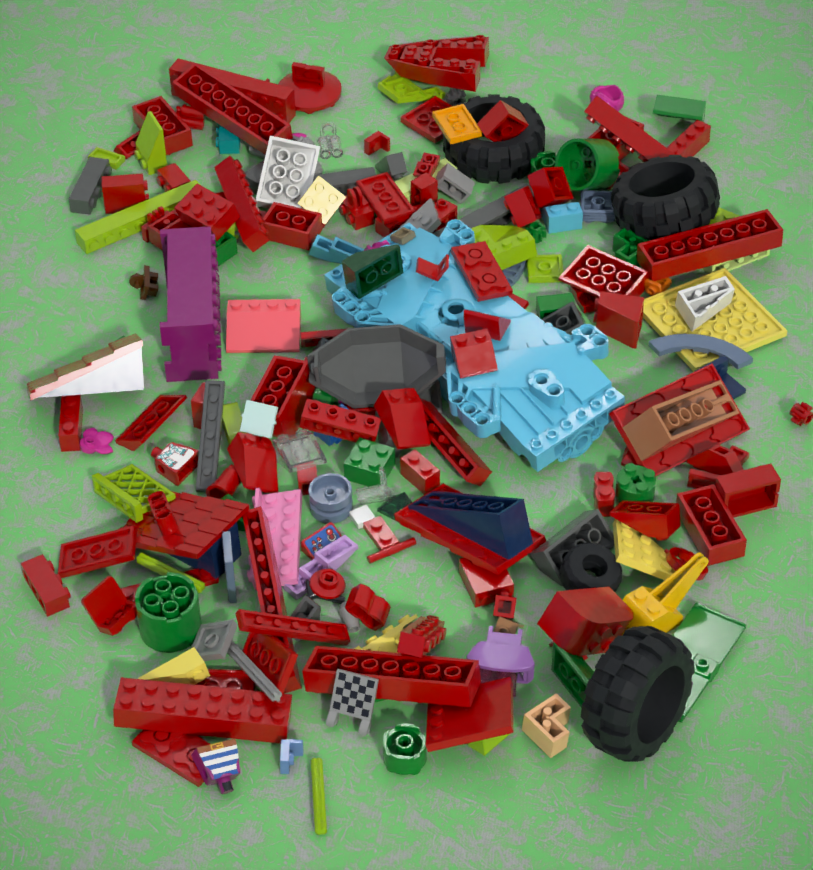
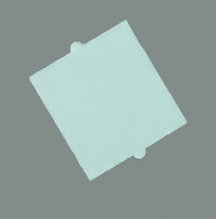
[240,400,278,438]

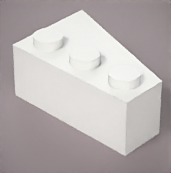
[675,276,735,331]

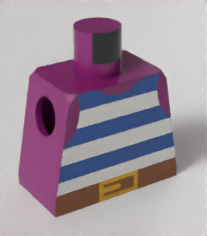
[191,738,241,795]

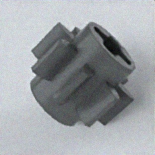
[446,88,466,106]

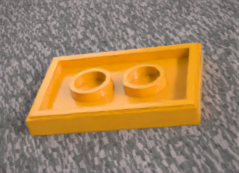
[432,104,482,145]

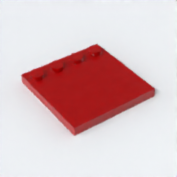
[426,677,514,752]

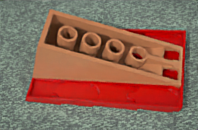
[609,363,750,477]

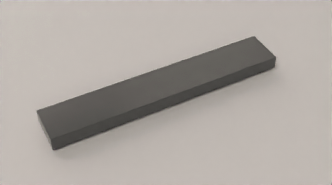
[196,380,225,492]

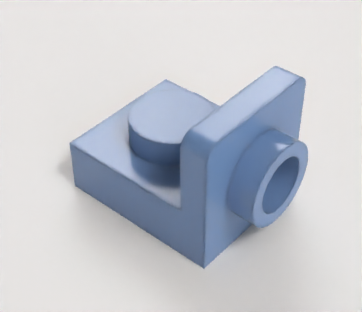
[280,739,304,774]

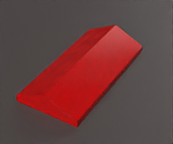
[115,395,187,451]

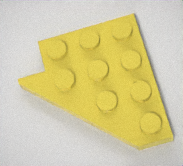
[613,519,676,580]

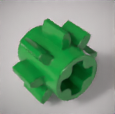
[525,222,547,243]

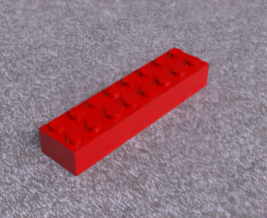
[169,58,296,123]
[172,63,293,155]
[637,209,783,281]
[302,646,481,707]
[113,677,292,744]

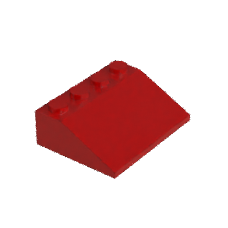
[558,245,649,298]

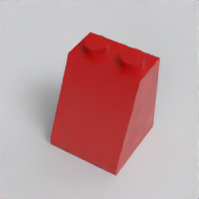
[593,291,644,349]

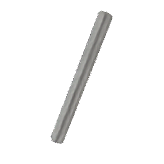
[227,641,282,702]

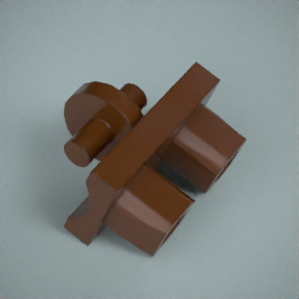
[129,265,158,300]

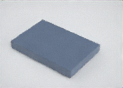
[222,531,237,603]

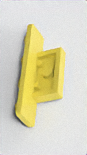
[354,614,418,653]

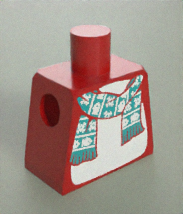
[151,442,199,486]

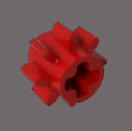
[790,402,813,426]

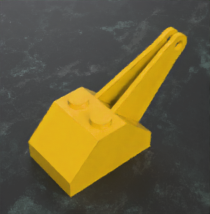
[622,552,709,636]

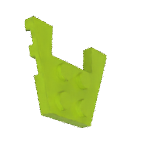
[378,71,445,104]

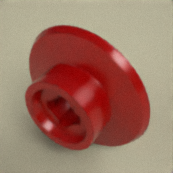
[309,569,346,599]

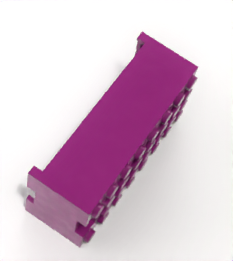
[160,227,222,382]

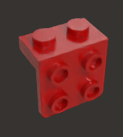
[81,576,137,636]

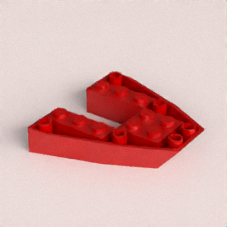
[384,35,489,92]

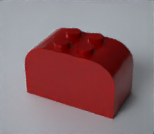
[250,355,315,440]
[537,587,634,656]

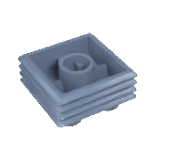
[580,190,615,223]

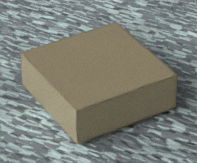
[390,227,416,245]

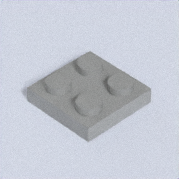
[191,620,238,661]

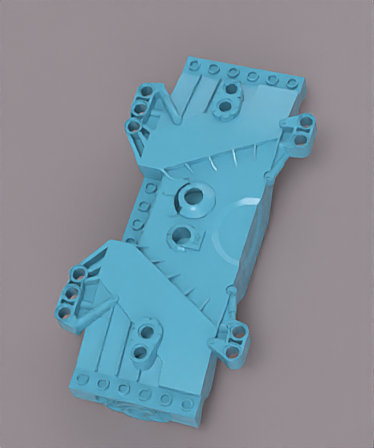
[324,219,625,472]

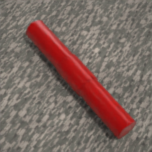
[367,537,417,564]

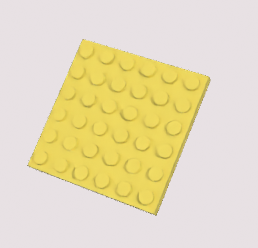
[643,268,787,372]

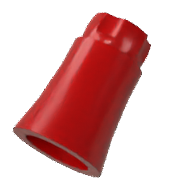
[206,464,241,499]

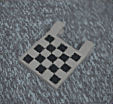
[326,669,379,736]

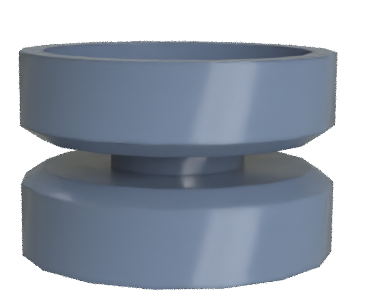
[308,473,353,523]

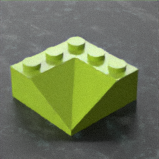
[471,225,537,270]

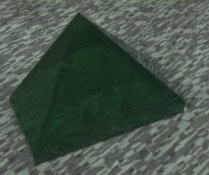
[377,492,412,522]

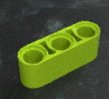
[222,402,246,445]

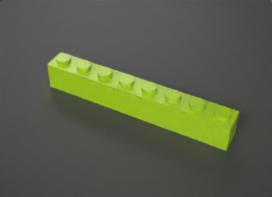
[75,180,200,254]

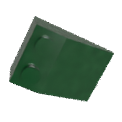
[342,244,404,299]

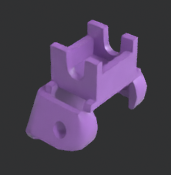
[466,626,535,684]

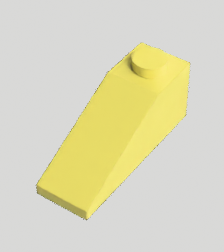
[138,647,210,685]

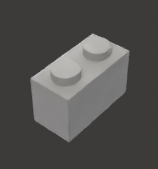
[436,163,474,204]

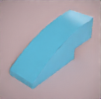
[309,234,364,264]

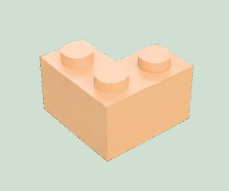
[522,693,571,758]

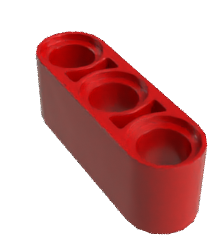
[147,491,178,535]

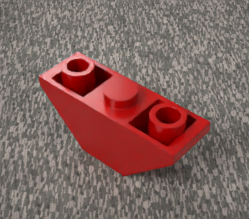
[687,444,744,475]

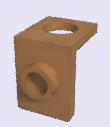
[494,616,524,634]

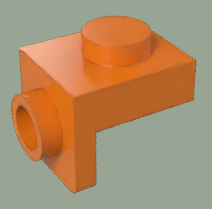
[645,278,672,296]

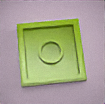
[526,254,564,283]

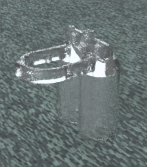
[317,122,343,159]
[356,467,394,505]

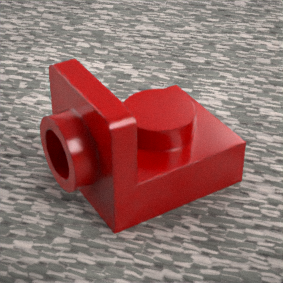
[364,131,390,155]

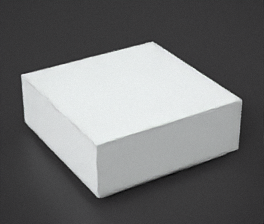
[349,505,375,529]

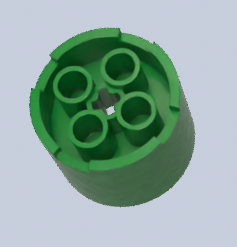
[555,138,620,191]
[135,572,202,653]

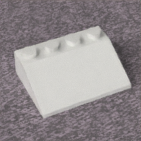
[256,136,320,209]

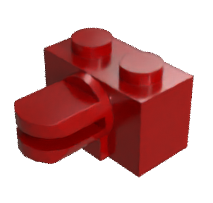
[338,186,374,230]

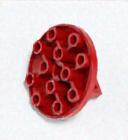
[278,62,342,114]

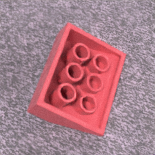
[226,299,301,353]

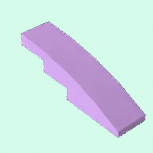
[283,535,358,600]

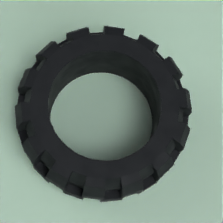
[443,94,545,184]
[611,155,720,241]
[581,626,694,762]

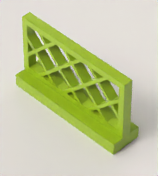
[92,464,176,523]

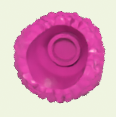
[590,85,624,111]

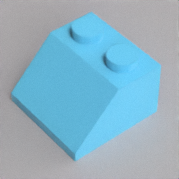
[540,202,583,234]

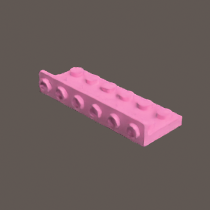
[247,488,302,590]

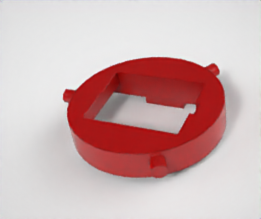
[664,547,708,581]

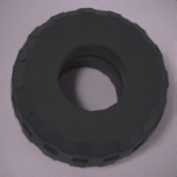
[559,543,622,592]

